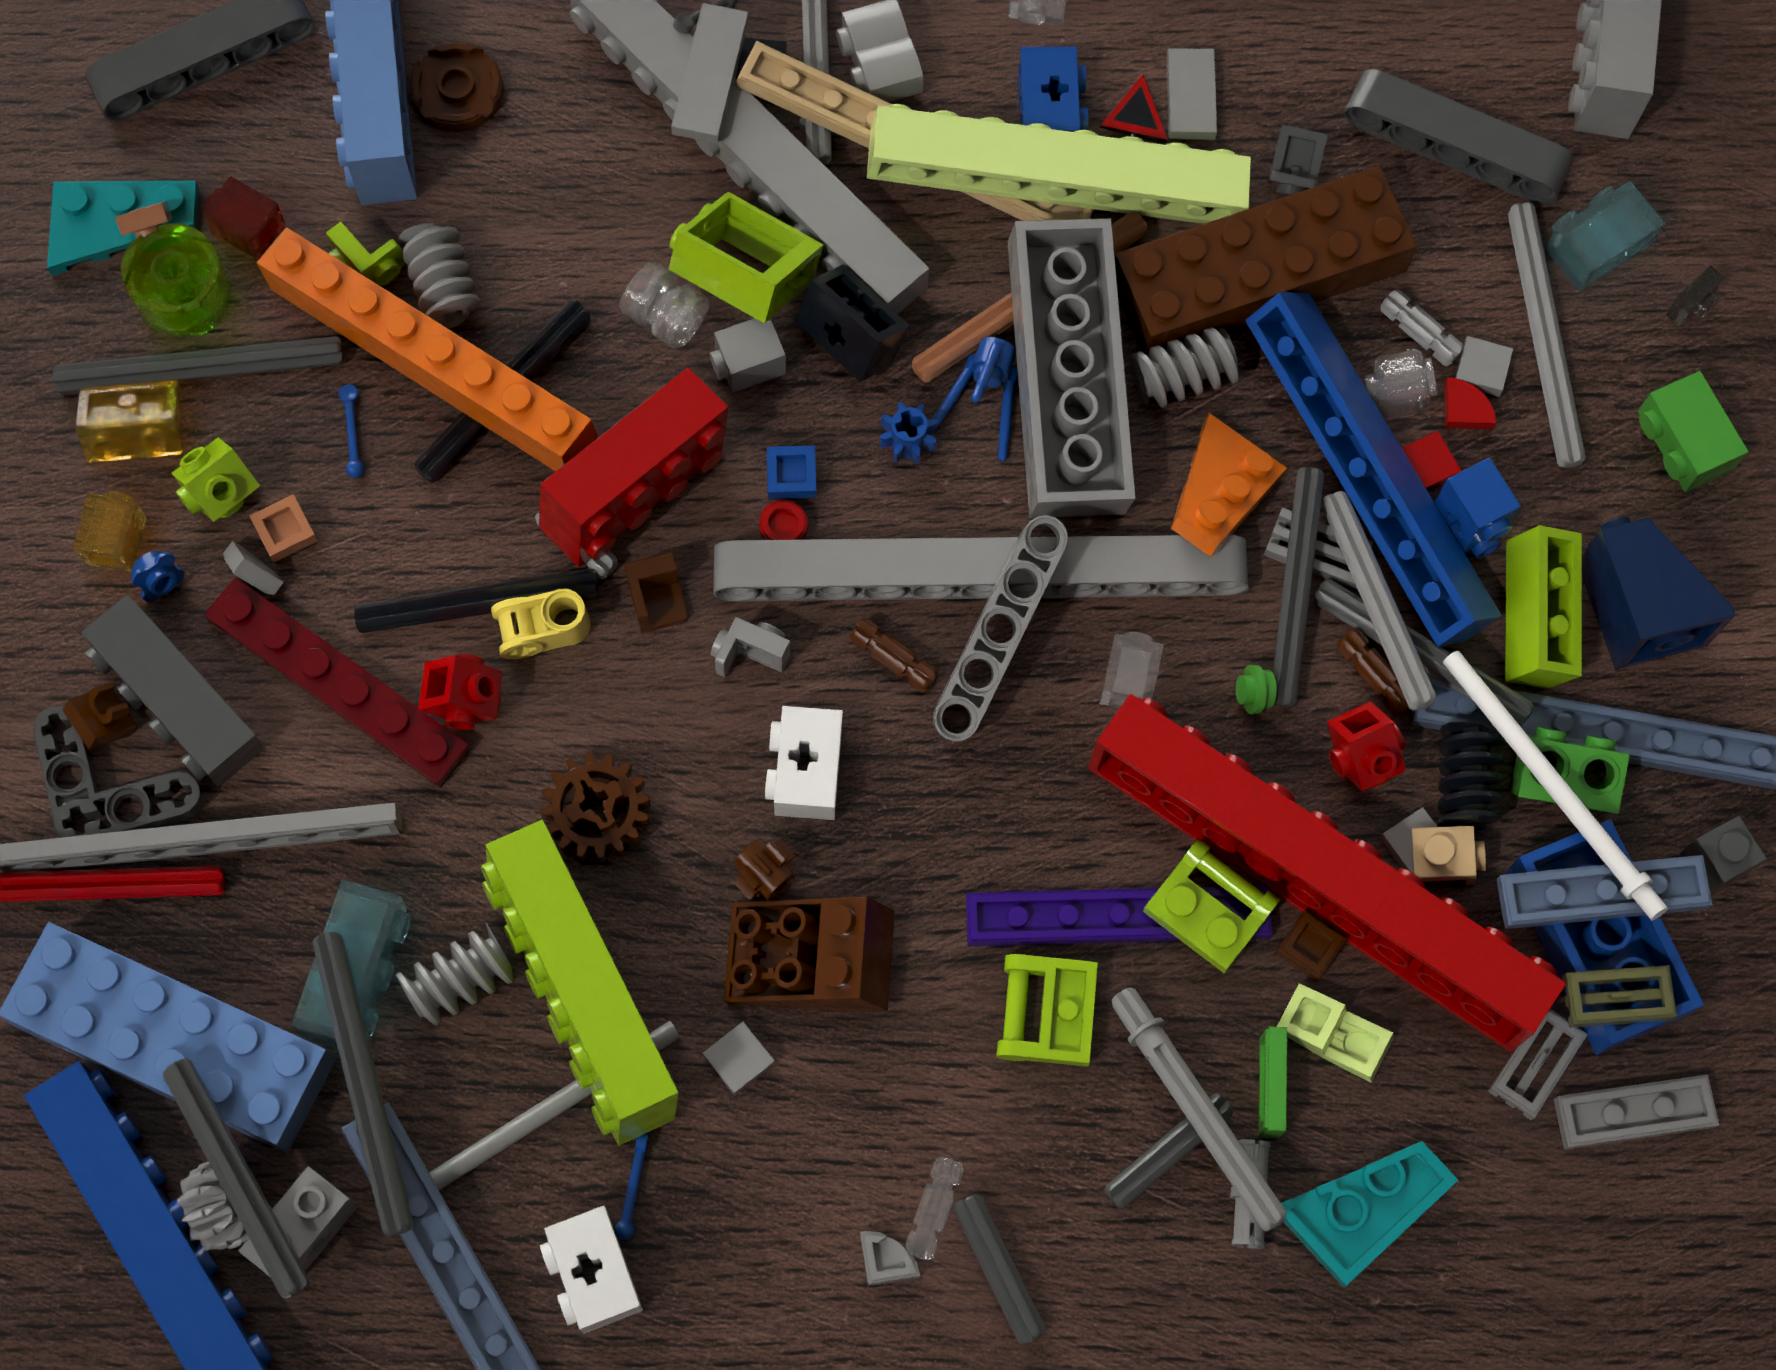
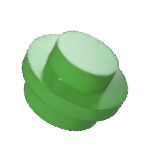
[1235,665,1277,714]

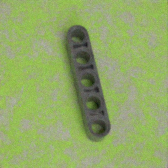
[85,0,315,120]
[1344,69,1573,205]

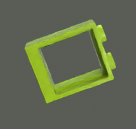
[668,192,824,324]

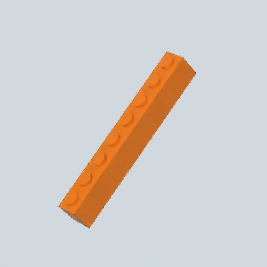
[257,227,598,471]

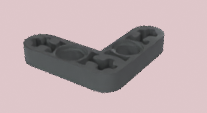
[34,706,205,838]

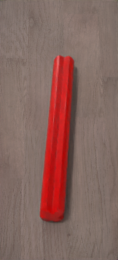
[0,866,226,902]

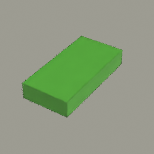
[1258,1026,1287,1139]

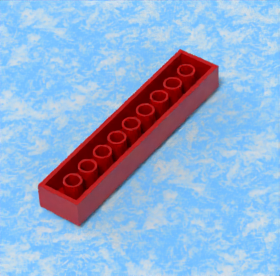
[1088,693,1566,1053]

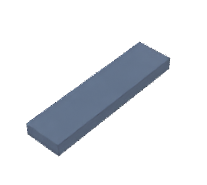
[1496,855,1712,929]

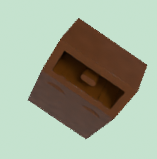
[724,896,895,1012]

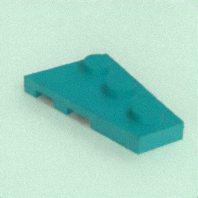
[47,181,200,276]
[1281,1141,1458,1288]

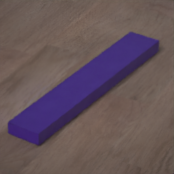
[966,885,1272,946]

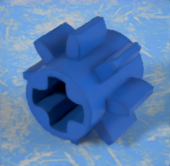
[879,402,938,465]

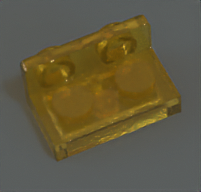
[75,380,183,462]

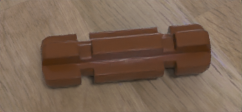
[850,618,938,693]
[1337,629,1409,715]

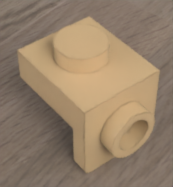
[1412,826,1486,886]

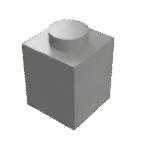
[709,318,786,393]

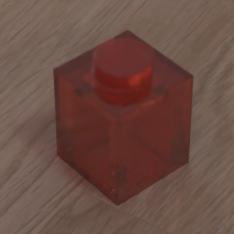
[203,176,286,260]

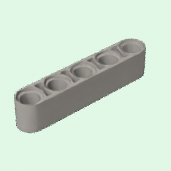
[932,515,1068,741]

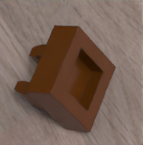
[63,682,137,749]

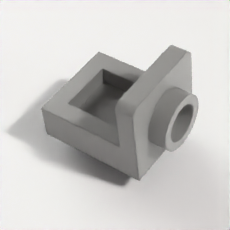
[710,617,791,677]

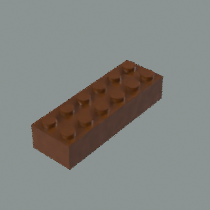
[1115,165,1417,357]

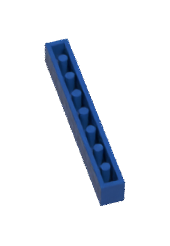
[1245,292,1502,647]
[24,1061,274,1370]

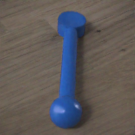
[339,384,365,479]
[614,1133,649,1241]

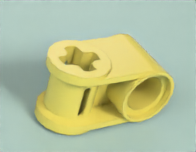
[491,589,591,659]

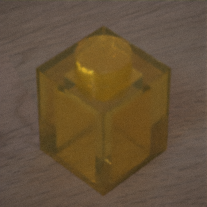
[73,491,147,572]

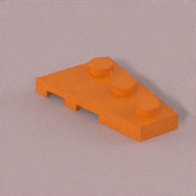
[1171,413,1287,557]

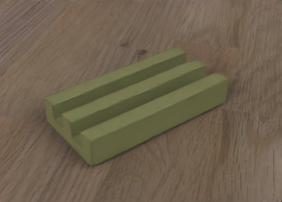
[1562,966,1677,1028]

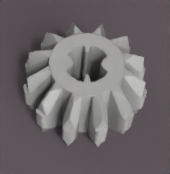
[177,1162,261,1250]

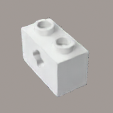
[765,706,843,820]
[540,1205,643,1334]

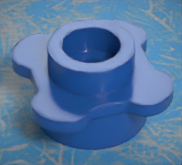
[131,551,185,602]

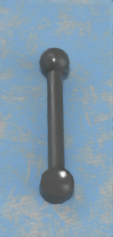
[673,0,737,34]

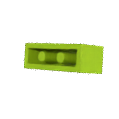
[1505,525,1582,689]

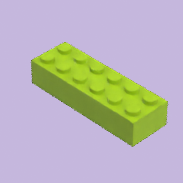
[481,819,678,1146]

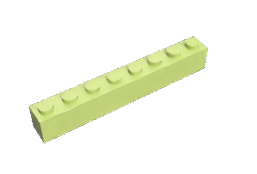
[867,104,1251,224]

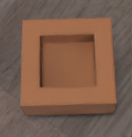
[115,200,173,241]
[249,494,318,563]

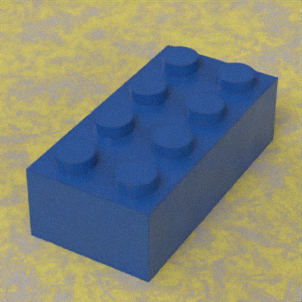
[1506,819,1704,1055]

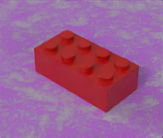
[539,367,729,567]

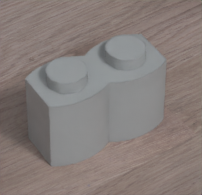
[836,0,923,102]

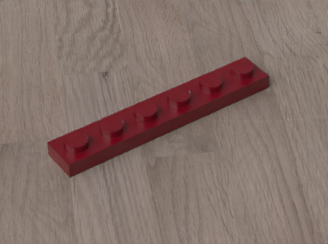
[204,577,471,788]

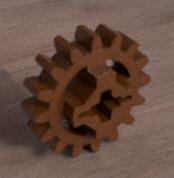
[540,752,651,863]

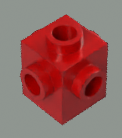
[418,654,503,730]
[1327,701,1406,791]

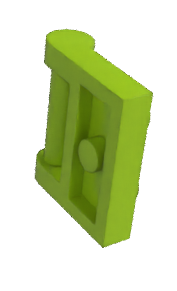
[1143,838,1280,973]
[996,954,1098,1067]

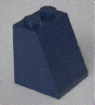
[1582,517,1735,670]

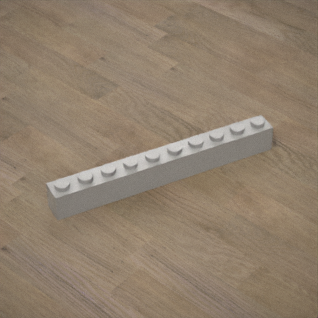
[569,0,929,314]

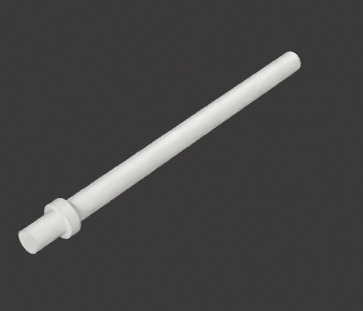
[1443,651,1668,921]

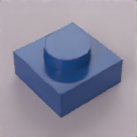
[767,445,817,499]

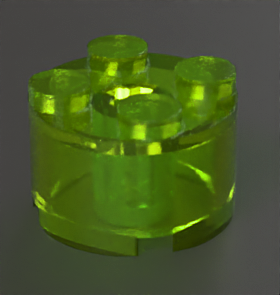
[121,223,230,336]

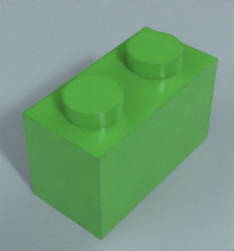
[1637,371,1749,492]

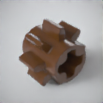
[733,838,796,901]

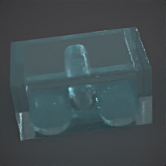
[1545,181,1666,292]

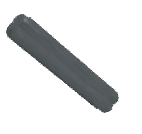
[1104,1093,1233,1209]
[953,1194,1046,1345]

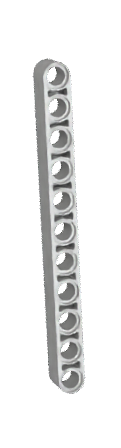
[713,535,1249,602]

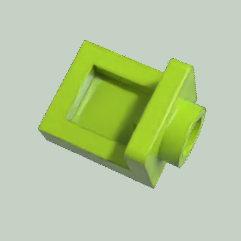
[326,222,405,286]

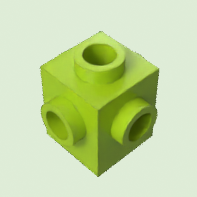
[171,438,260,522]

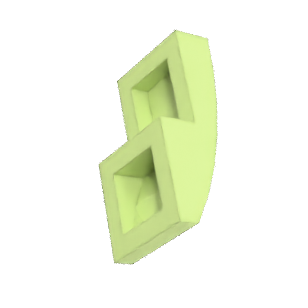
[1277,983,1394,1083]

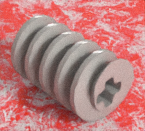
[398,223,481,329]
[1130,327,1239,408]
[396,923,514,1026]

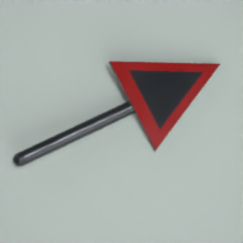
[1100,74,1168,142]

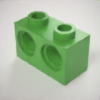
[1510,727,1630,814]

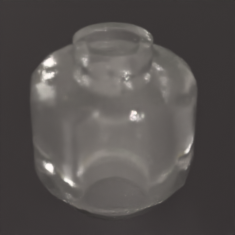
[1365,349,1438,416]

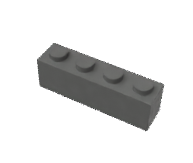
[81,594,265,788]

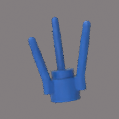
[933,337,1018,461]

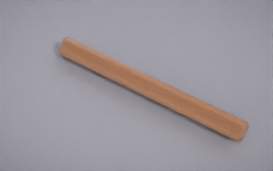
[911,211,1148,382]

